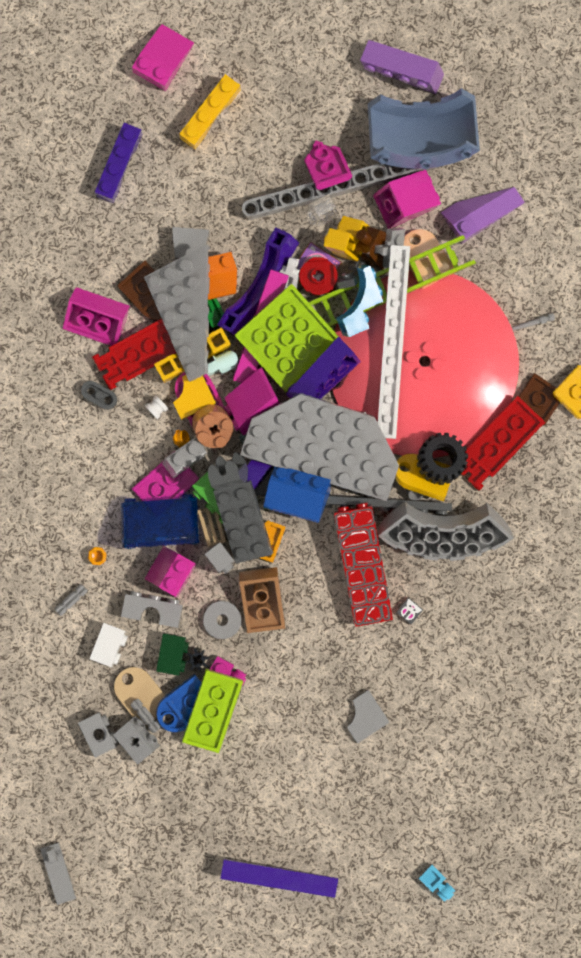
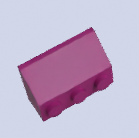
[63,287,130,346]

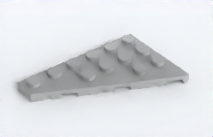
[144,245,210,382]

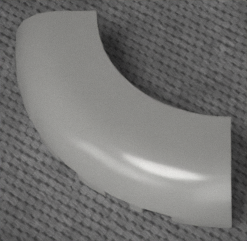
[378,501,514,561]

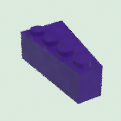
[286,336,361,399]

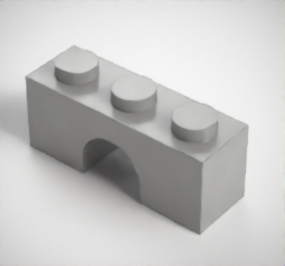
[121,591,183,628]

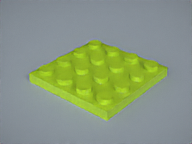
[234,284,338,392]

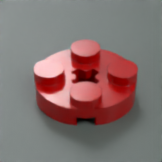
[299,257,338,296]

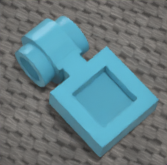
[418,865,455,902]

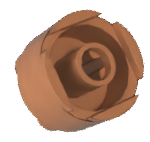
[192,404,233,448]

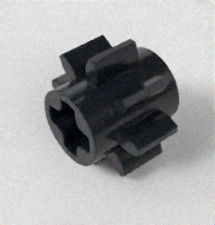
[186,648,210,672]

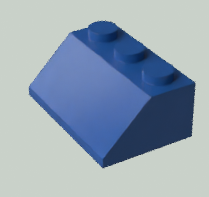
[263,466,331,523]

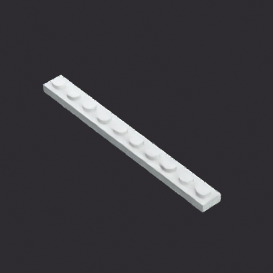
[378,245,410,439]

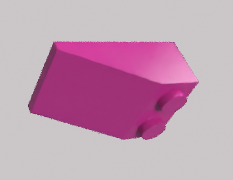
[132,24,194,91]

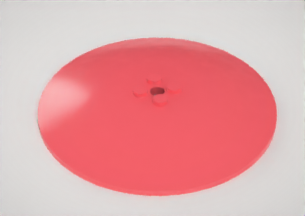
[332,270,519,458]

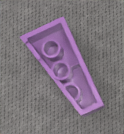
[360,40,444,95]

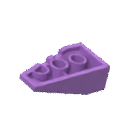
[441,187,525,244]

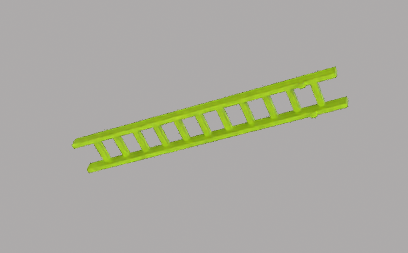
[309,235,476,327]

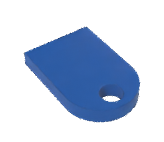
[156,674,201,732]

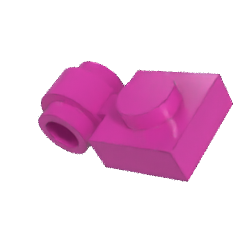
[210,656,247,686]

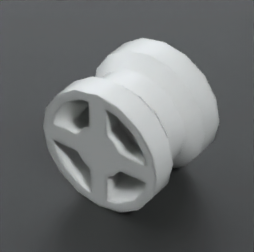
[145,395,168,420]

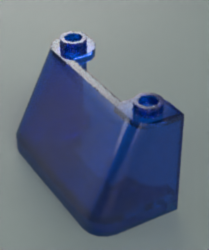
[120,494,201,550]

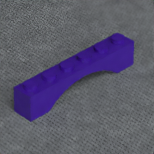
[217,227,299,338]

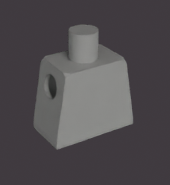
[172,227,209,260]

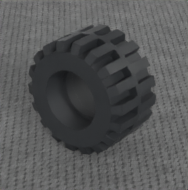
[416,433,468,485]

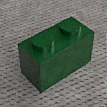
[156,634,189,676]

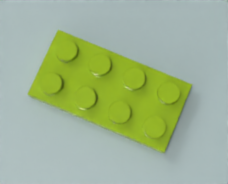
[182,669,243,753]

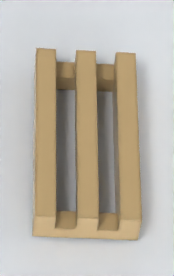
[198,508,226,547]

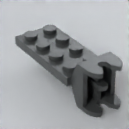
[208,452,273,564]

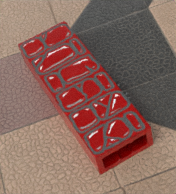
[334,502,393,627]

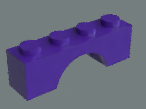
[95,123,143,203]

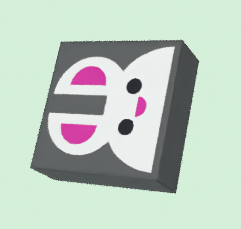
[396,598,423,624]

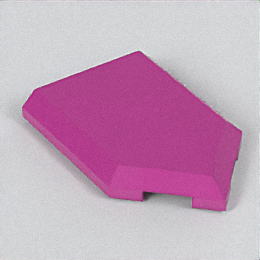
[304,140,352,190]

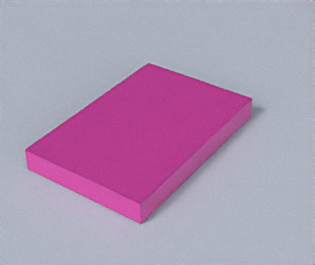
[132,451,199,517]

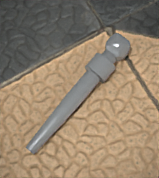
[512,313,555,331]

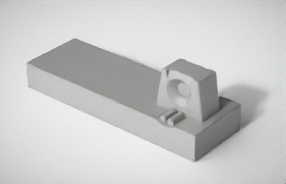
[40,843,76,905]

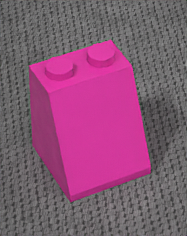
[373,170,441,229]
[224,368,279,436]
[144,546,197,598]

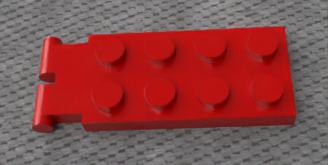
[92,319,176,390]
[461,396,545,491]

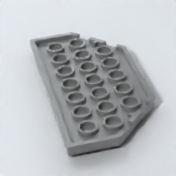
[240,393,399,501]

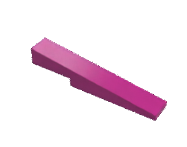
[233,269,289,383]

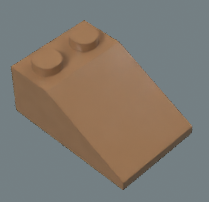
[239,567,285,633]

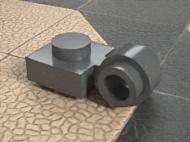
[337,261,365,289]

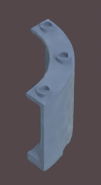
[368,88,480,170]

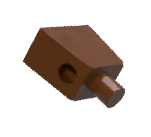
[355,226,386,270]

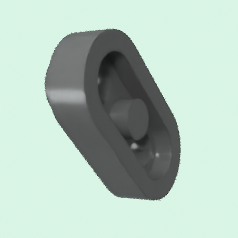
[81,381,118,410]

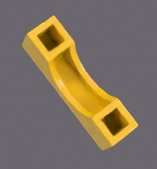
[179,74,241,150]
[154,327,231,383]

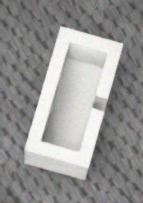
[90,623,128,667]

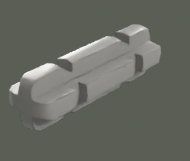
[55,584,88,616]
[131,699,160,733]

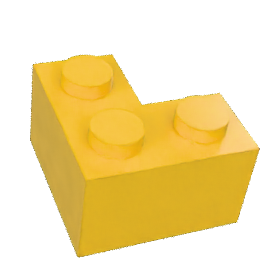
[324,216,370,261]

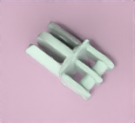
[207,351,238,376]

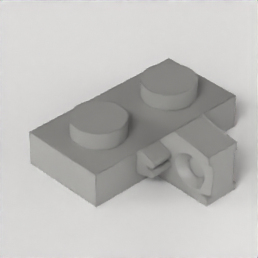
[374,228,405,268]

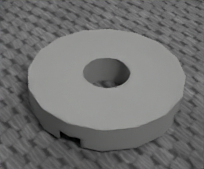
[203,601,242,639]

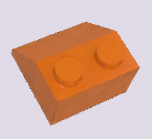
[208,252,237,300]

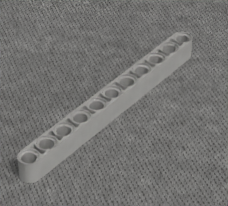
[242,163,438,220]

